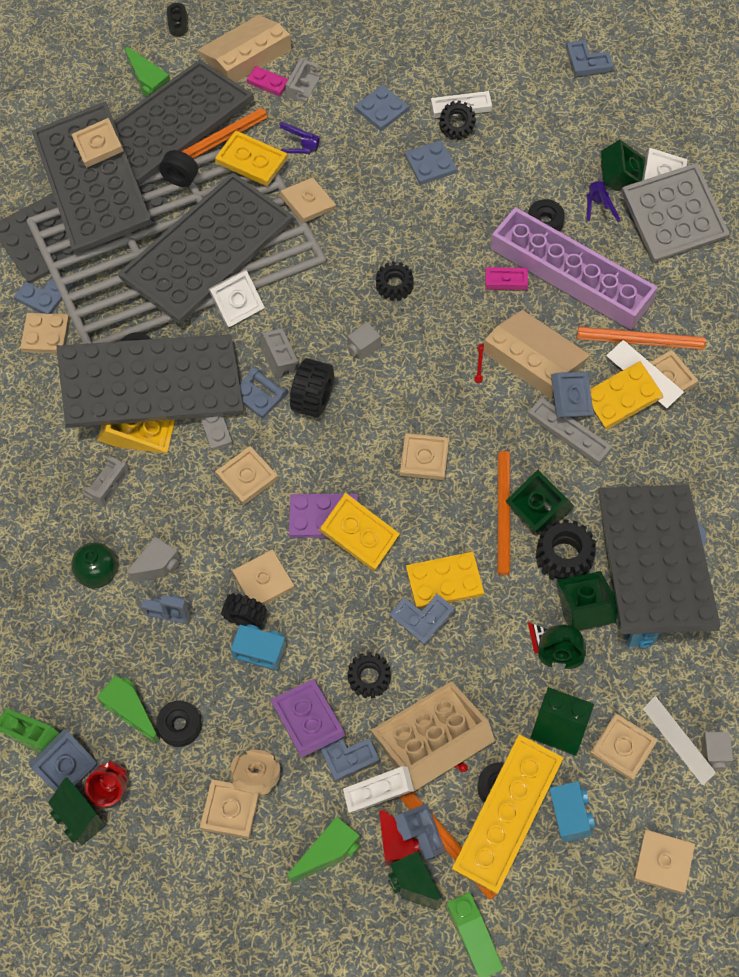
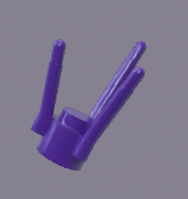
[279,122,320,155]
[586,181,620,222]

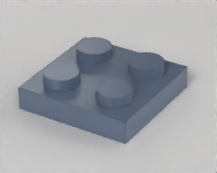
[354,85,409,131]
[405,140,457,185]
[551,372,594,418]
[28,729,97,792]

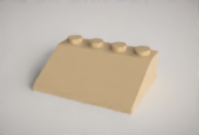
[197,15,292,83]
[483,310,591,399]
[371,681,495,792]

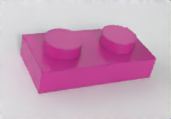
[246,66,289,97]
[485,267,528,290]

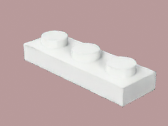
[431,91,492,118]
[343,766,414,813]

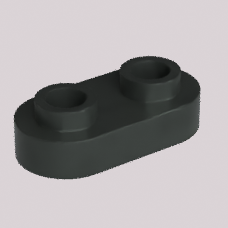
[167,3,188,36]

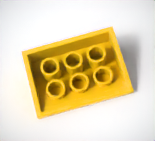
[97,420,175,453]

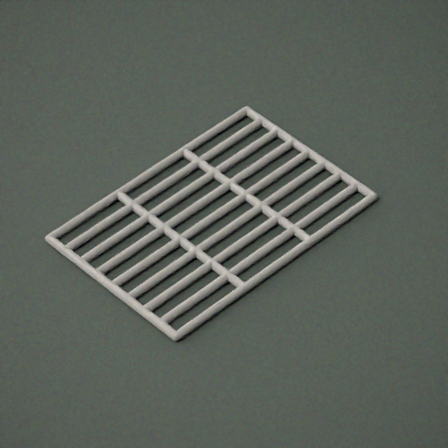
[27,137,326,344]

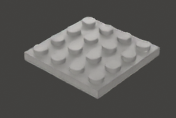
[621,163,730,263]

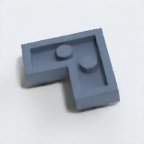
[566,40,613,77]
[14,278,73,314]
[141,594,191,625]
[389,594,456,646]
[320,738,380,782]
[394,804,446,860]

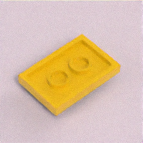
[215,130,288,187]
[590,361,664,429]
[318,493,400,571]
[406,552,484,609]

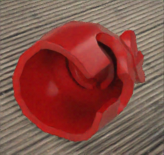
[85,760,128,807]

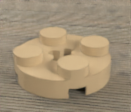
[230,750,280,795]

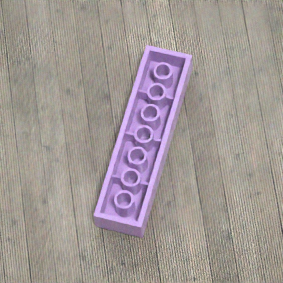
[491,207,658,330]

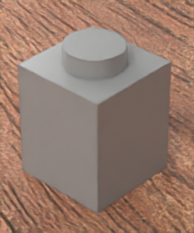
[347,322,381,360]
[701,732,733,772]

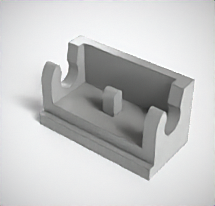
[286,57,321,103]
[260,328,298,380]
[83,456,129,507]

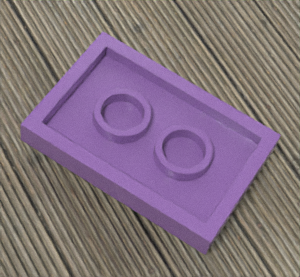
[289,494,358,538]
[270,679,345,758]

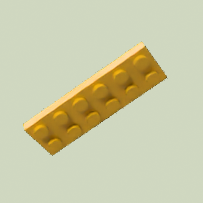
[451,734,564,895]

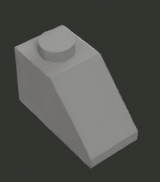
[127,537,180,582]

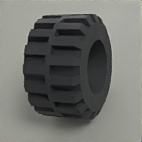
[290,358,334,418]
[536,520,596,581]

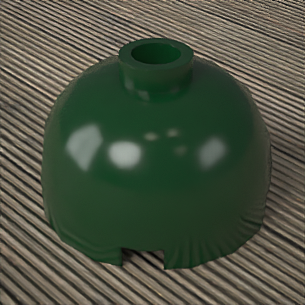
[71,542,118,589]
[538,624,586,669]

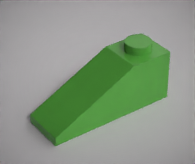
[125,47,170,97]
[97,675,160,744]
[0,708,60,754]
[287,817,361,883]
[446,892,503,977]

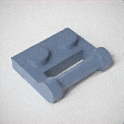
[239,366,288,419]

